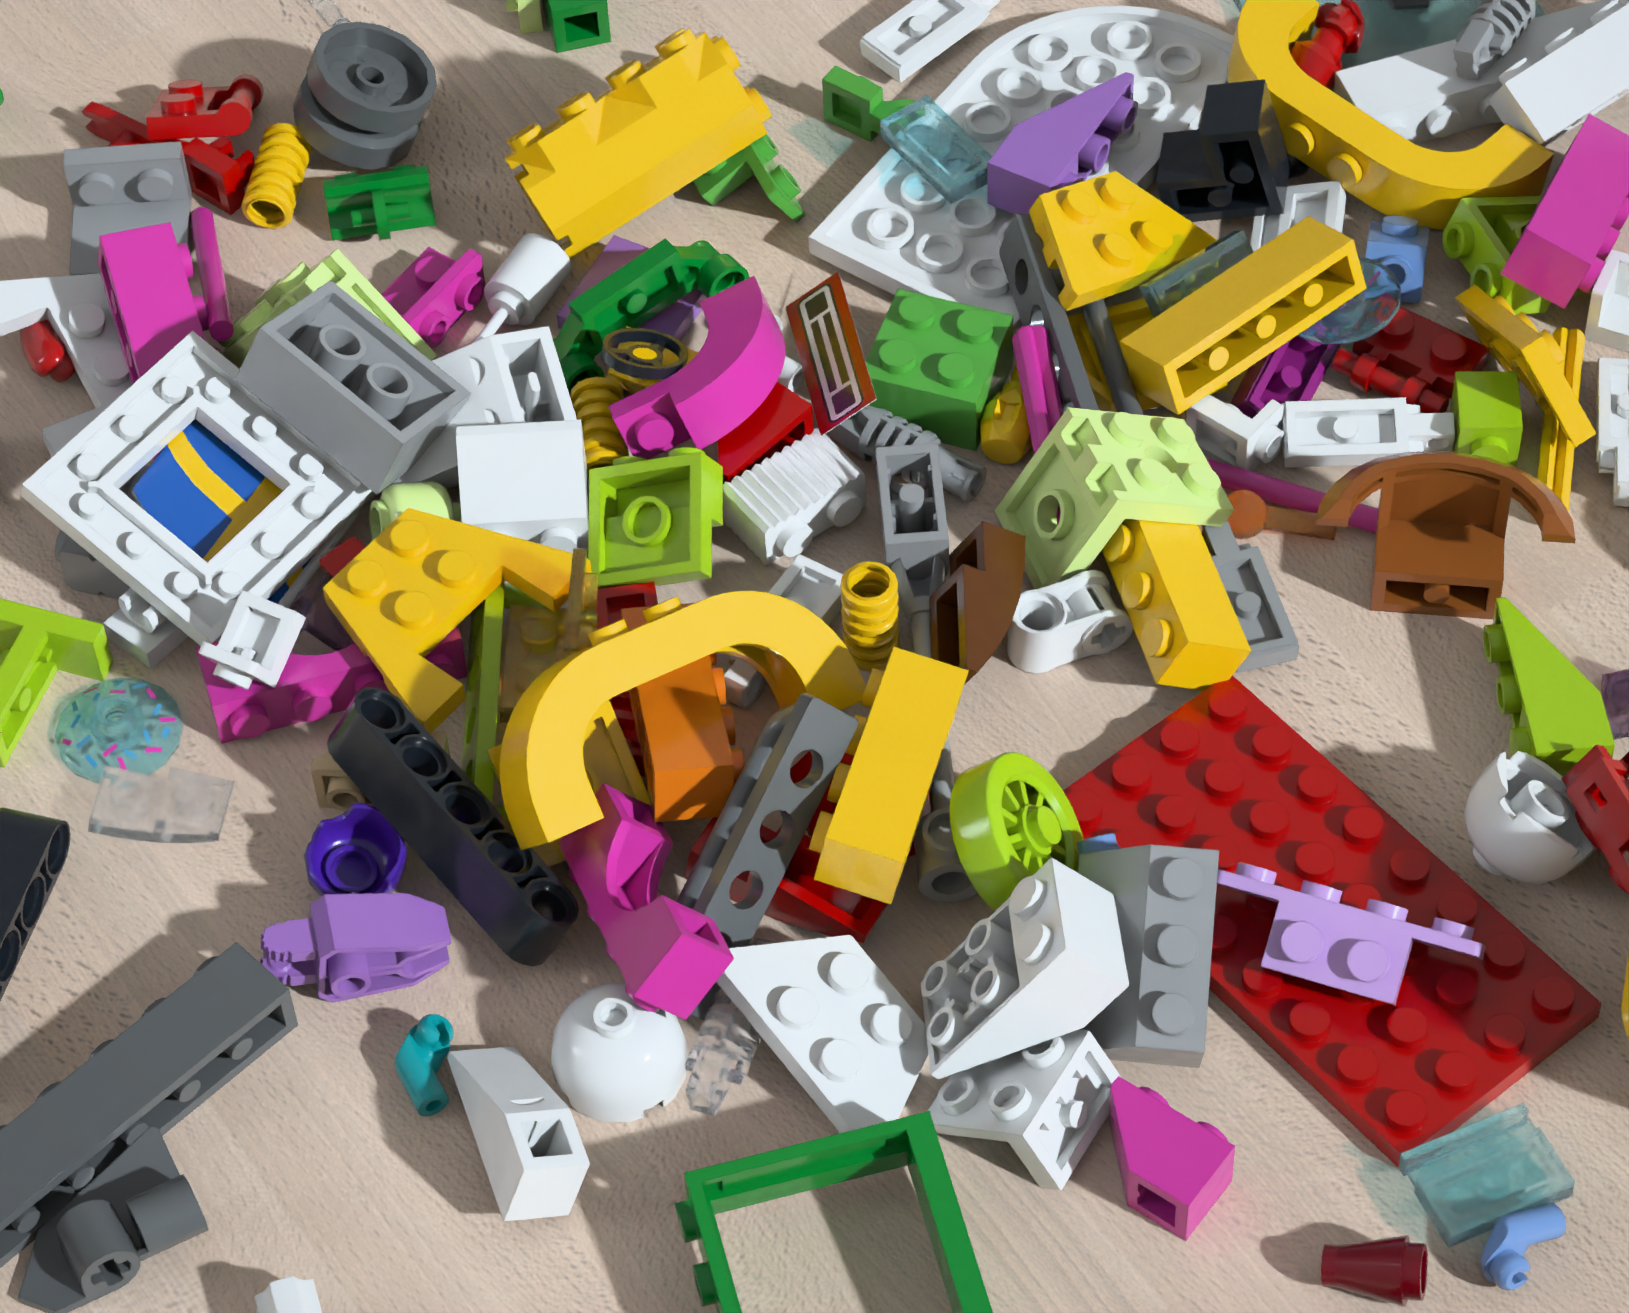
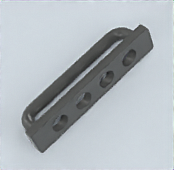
[999,214,1144,415]
[676,693,858,1021]

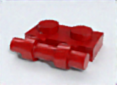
[1331,299,1490,413]

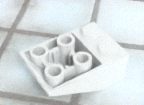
[390,326,577,488]
[920,858,1129,1079]

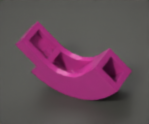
[608,276,786,460]

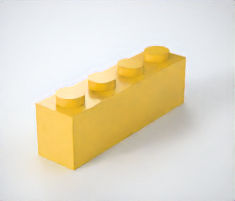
[1120,216,1367,415]
[1102,519,1251,691]
[809,647,969,904]

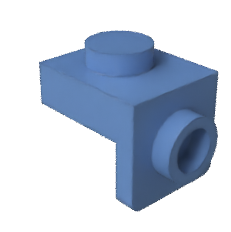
[1362,215,1430,303]

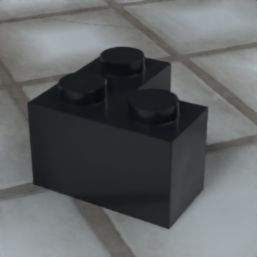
[1155,79,1291,222]

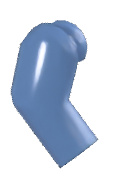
[1480,1203,1566,1291]

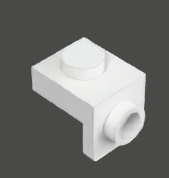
[198,590,306,690]

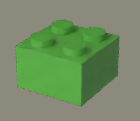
[866,289,1013,451]

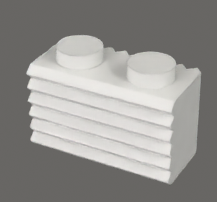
[723,428,866,565]

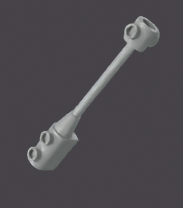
[875,443,977,902]

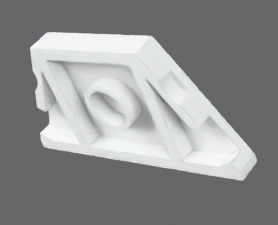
[716,935,928,1133]

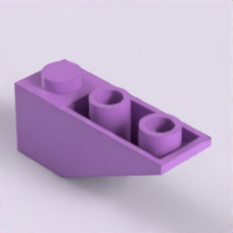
[987,72,1138,214]

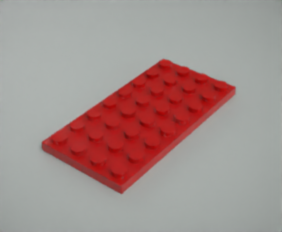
[1063,675,1602,1171]

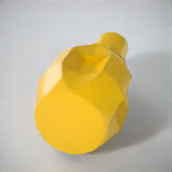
[980,362,1033,464]

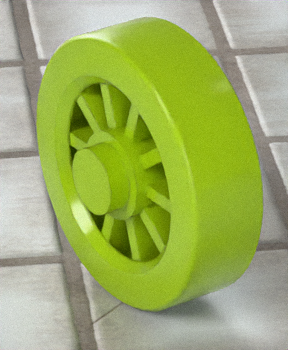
[949,752,1083,911]

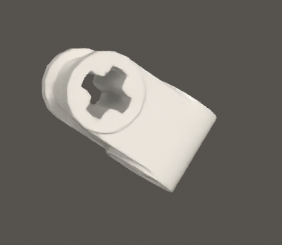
[1007,570,1133,674]

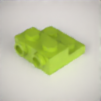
[1442,196,1601,314]
[588,447,723,590]

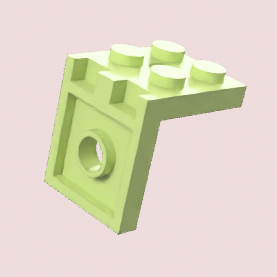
[217,249,437,369]
[994,407,1235,589]

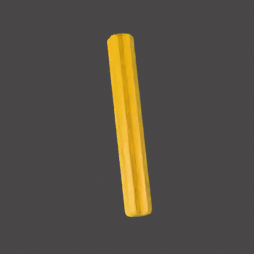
[1534,326,1585,519]

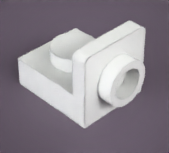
[1186,394,1285,471]

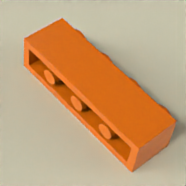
[621,603,744,823]

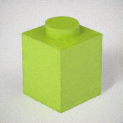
[1450,371,1523,467]

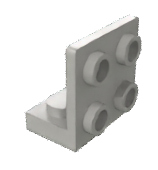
[63,141,192,276]

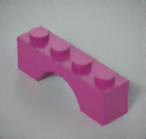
[196,626,468,744]
[558,783,734,1020]

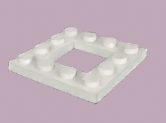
[21,331,376,646]

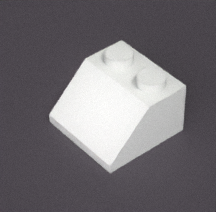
[456,419,589,557]

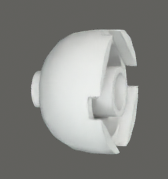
[1464,751,1596,884]
[551,983,688,1123]

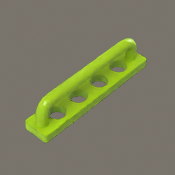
[462,581,558,823]

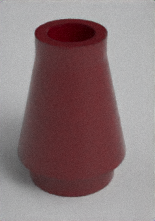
[1321,1235,1428,1307]

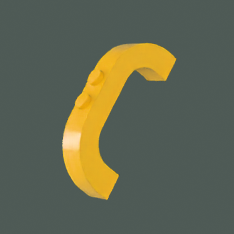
[1227,0,1555,230]
[500,591,866,850]

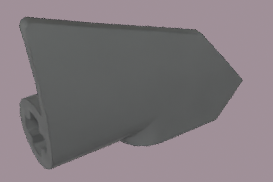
[18,1126,208,1313]

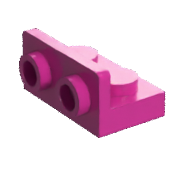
[381,247,486,348]

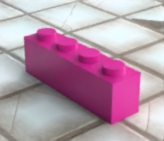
[1500,114,1629,309]
[97,222,219,460]

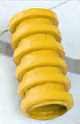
[241,123,313,229]
[570,377,629,479]
[840,561,900,672]

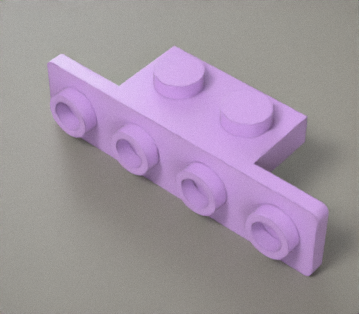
[1217,862,1486,1005]

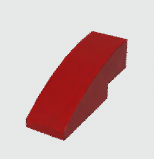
[684,817,898,943]

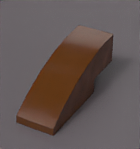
[929,521,1026,684]

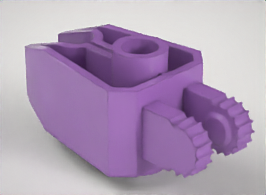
[260,893,451,1003]

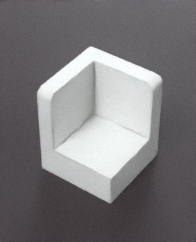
[1585,249,1629,353]

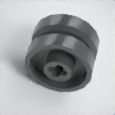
[293,22,437,170]

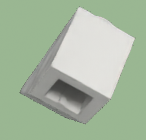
[447,1046,590,1222]

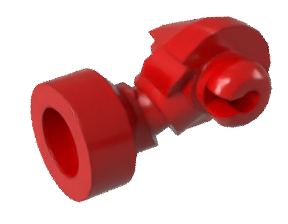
[1290,0,1365,91]

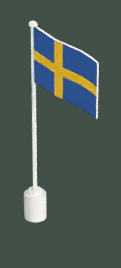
[132,233,571,608]

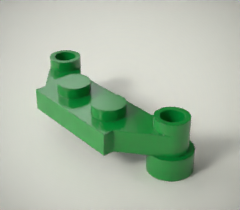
[553,238,749,395]

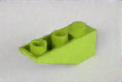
[1483,597,1615,777]

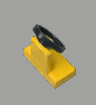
[601,326,698,395]

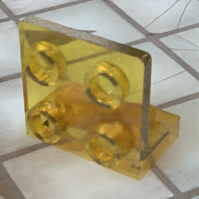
[500,548,598,723]

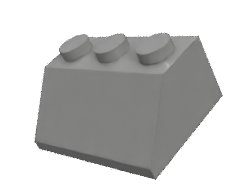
[235,280,472,495]
[1078,844,1219,1068]

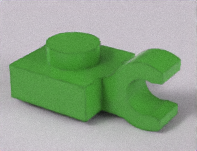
[822,65,924,145]

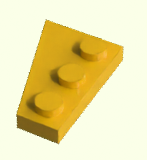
[1455,284,1596,447]

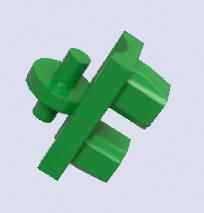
[322,164,436,241]

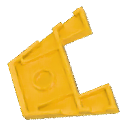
[323,508,592,734]

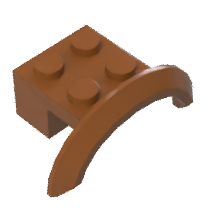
[1315,451,1576,619]

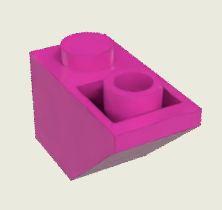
[1109,1076,1235,1241]

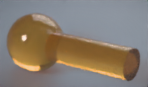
[1227,490,1337,541]

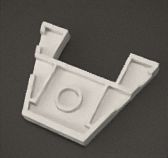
[0,273,132,457]

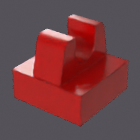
[182,137,255,215]

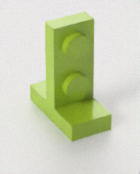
[0,598,114,768]

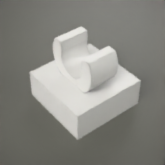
[103,588,188,669]

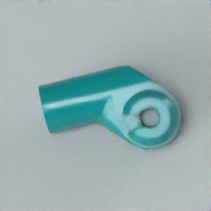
[394,1014,454,1117]

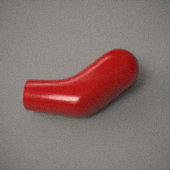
[20,320,75,382]

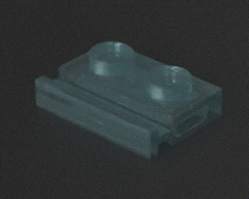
[1399,1103,1575,1248]

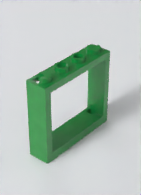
[675,1111,993,1313]

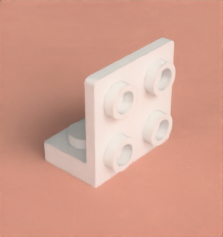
[928,1029,1121,1190]

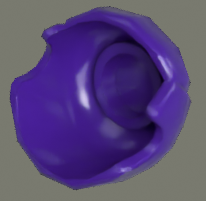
[304,803,407,896]

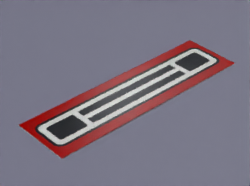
[786,271,877,436]

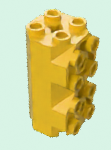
[502,28,772,259]

